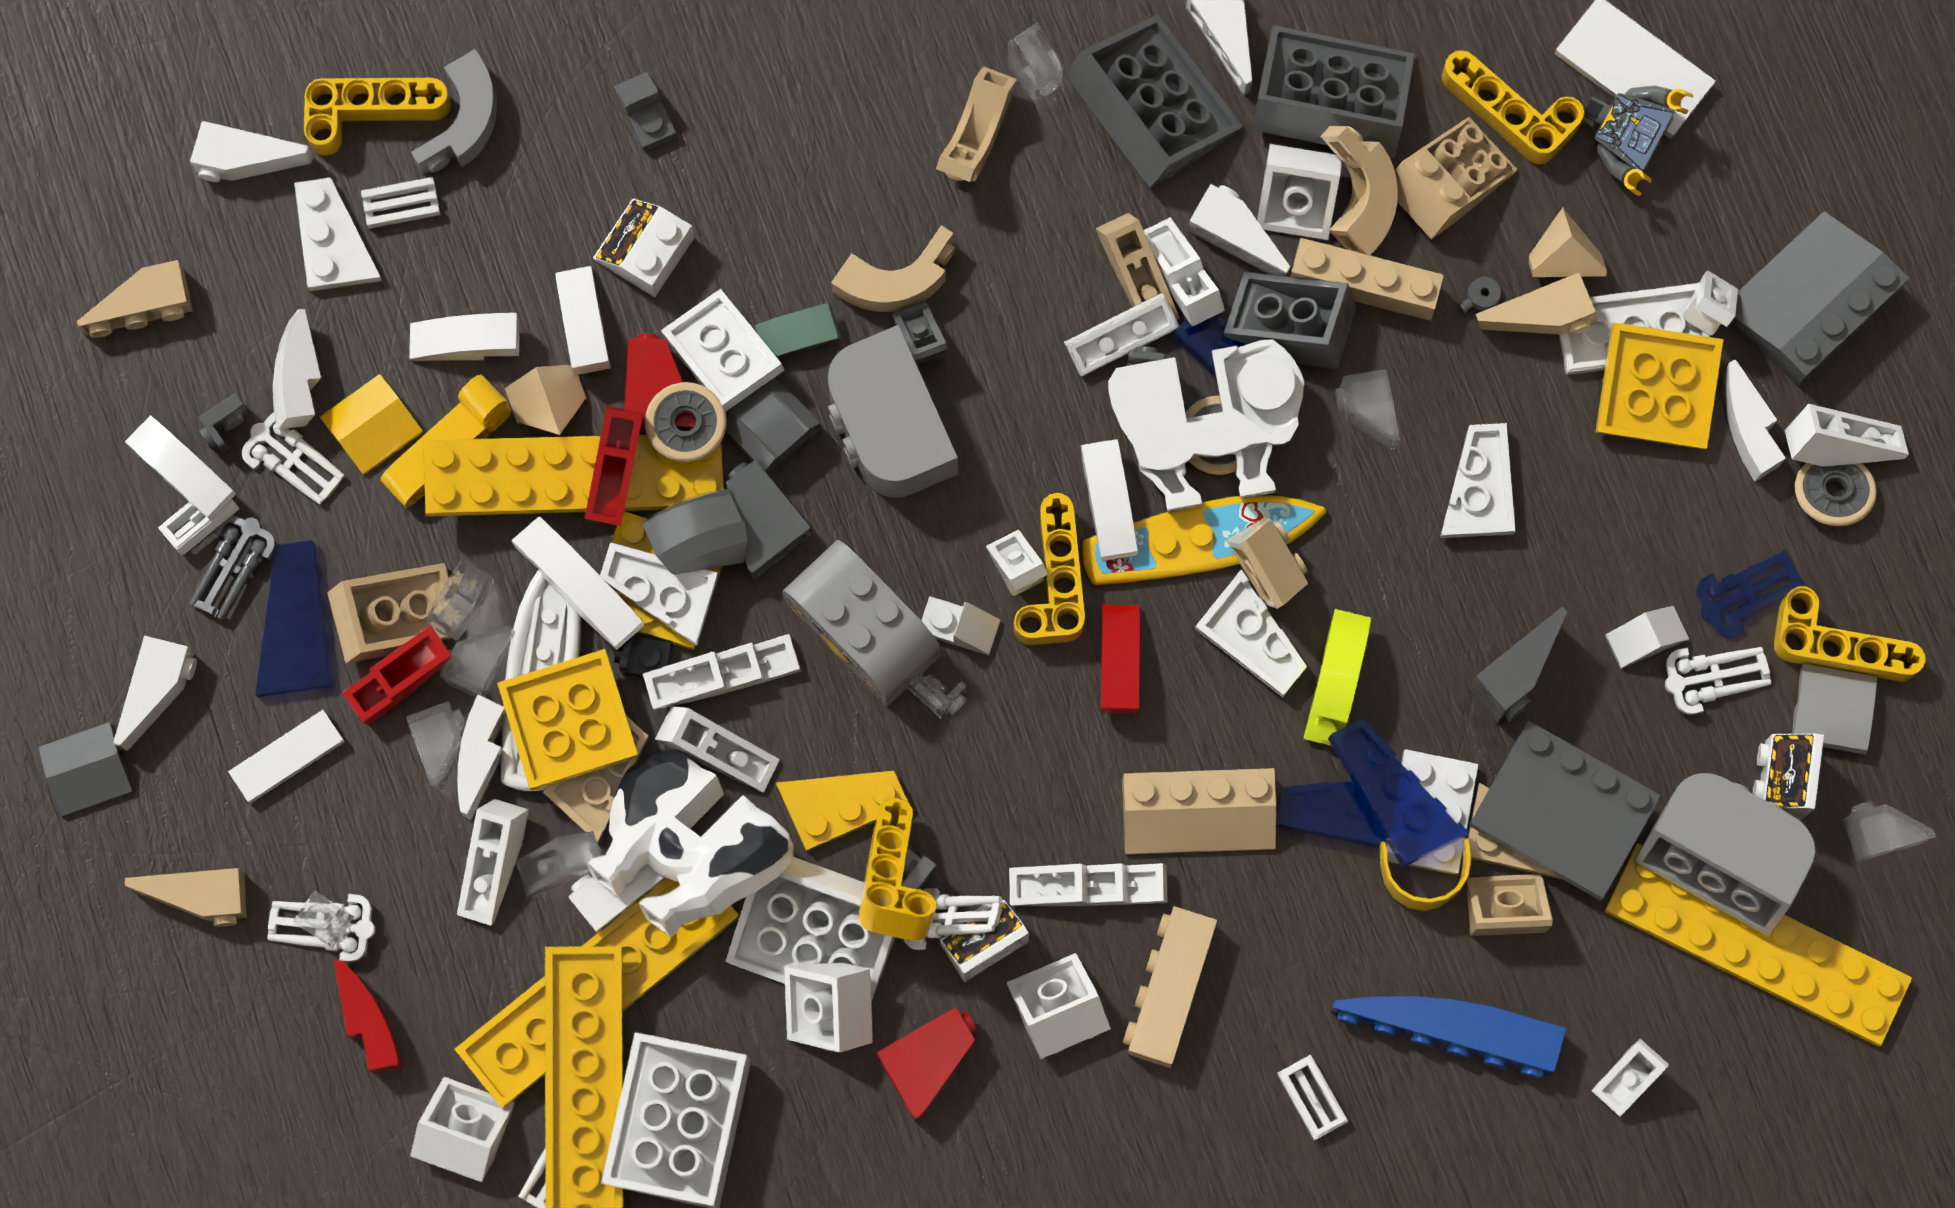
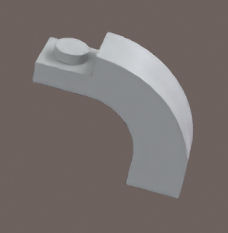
[411,49,497,174]

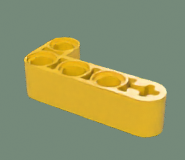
[1442,50,1584,164]
[304,78,452,156]
[380,374,511,508]
[1014,493,1085,645]
[1774,586,1925,682]
[858,798,936,941]

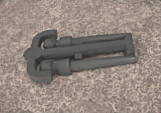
[190,515,277,620]

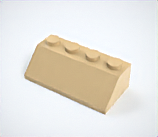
[1122,768,1276,855]

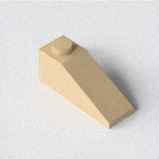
[1096,213,1180,320]
[1476,273,1597,335]
[125,868,247,926]

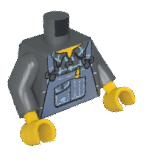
[1583,85,1693,196]

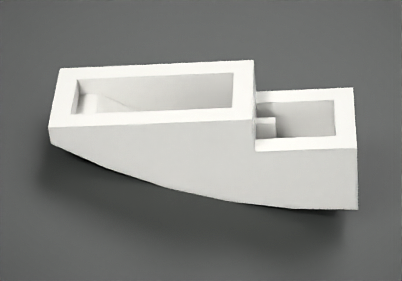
[1143,218,1225,327]
[555,266,611,375]
[273,309,321,430]
[410,313,520,361]
[1723,359,1786,482]
[125,415,236,520]
[1081,439,1138,561]
[458,695,506,820]

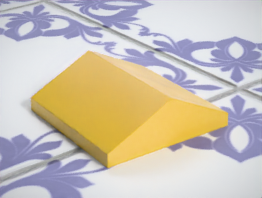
[320,374,423,476]

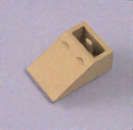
[1395,117,1518,239]

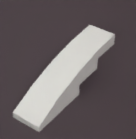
[512,516,644,650]
[643,634,802,710]
[1009,863,1167,906]

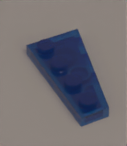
[255,540,332,697]
[1328,719,1469,868]

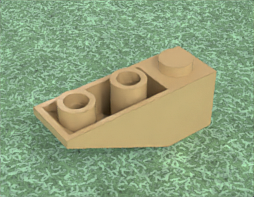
[77,260,193,338]

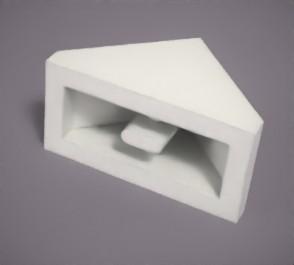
[1605,606,1689,669]

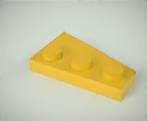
[776,771,908,852]

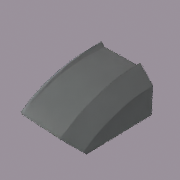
[725,377,821,476]
[642,489,748,575]

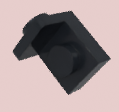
[614,635,672,678]

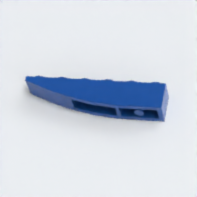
[1330,996,1566,1079]

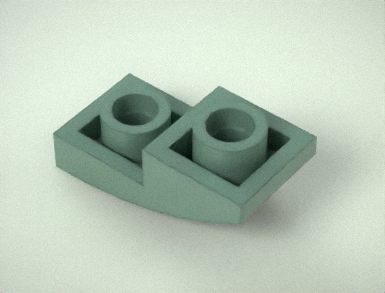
[755,303,841,358]

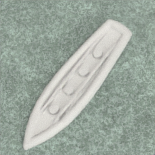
[501,569,581,791]

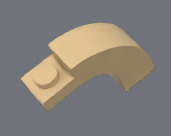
[936,66,1017,182]
[1320,126,1398,255]
[831,225,956,312]

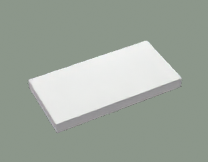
[1554,0,1716,139]
[1559,283,1710,375]

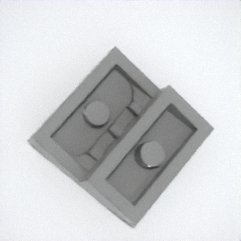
[1792,663,1877,755]

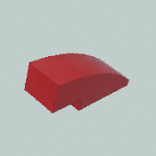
[584,406,643,526]
[1100,605,1140,714]
[342,625,452,726]
[334,960,403,1074]

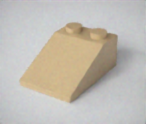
[327,563,463,664]

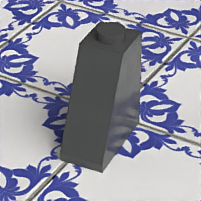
[726,460,812,580]

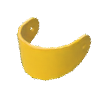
[1380,838,1471,911]

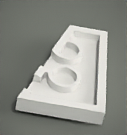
[294,178,382,291]
[1440,423,1515,538]
[600,542,718,646]
[1195,569,1307,697]

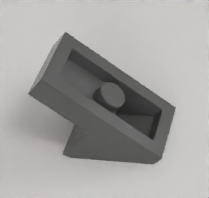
[614,72,677,151]
[892,302,948,366]

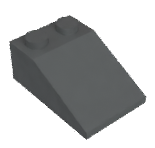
[1224,272,1357,369]
[1468,606,1567,724]

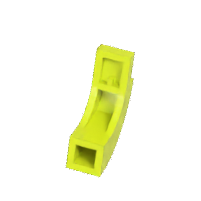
[1303,609,1371,748]

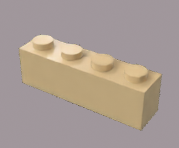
[1290,238,1444,321]
[1123,906,1217,1068]

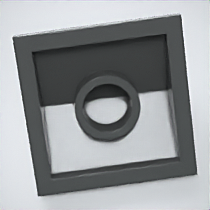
[39,722,134,818]

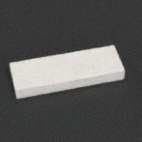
[1064,293,1180,377]
[228,710,345,804]

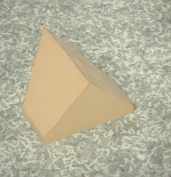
[1529,207,1607,277]
[505,365,587,435]

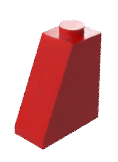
[624,333,696,434]
[877,1007,978,1122]

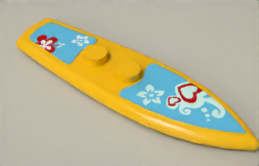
[1082,495,1327,585]

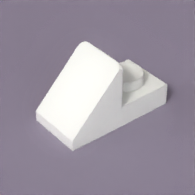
[1683,270,1738,335]
[986,529,1048,596]
[921,596,1000,656]
[1592,1039,1669,1116]

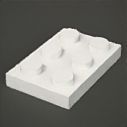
[661,289,784,412]
[1386,749,1478,875]

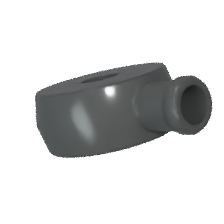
[1458,277,1502,314]

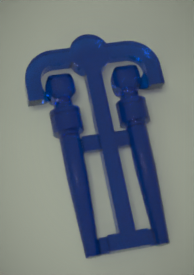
[1696,551,1804,637]

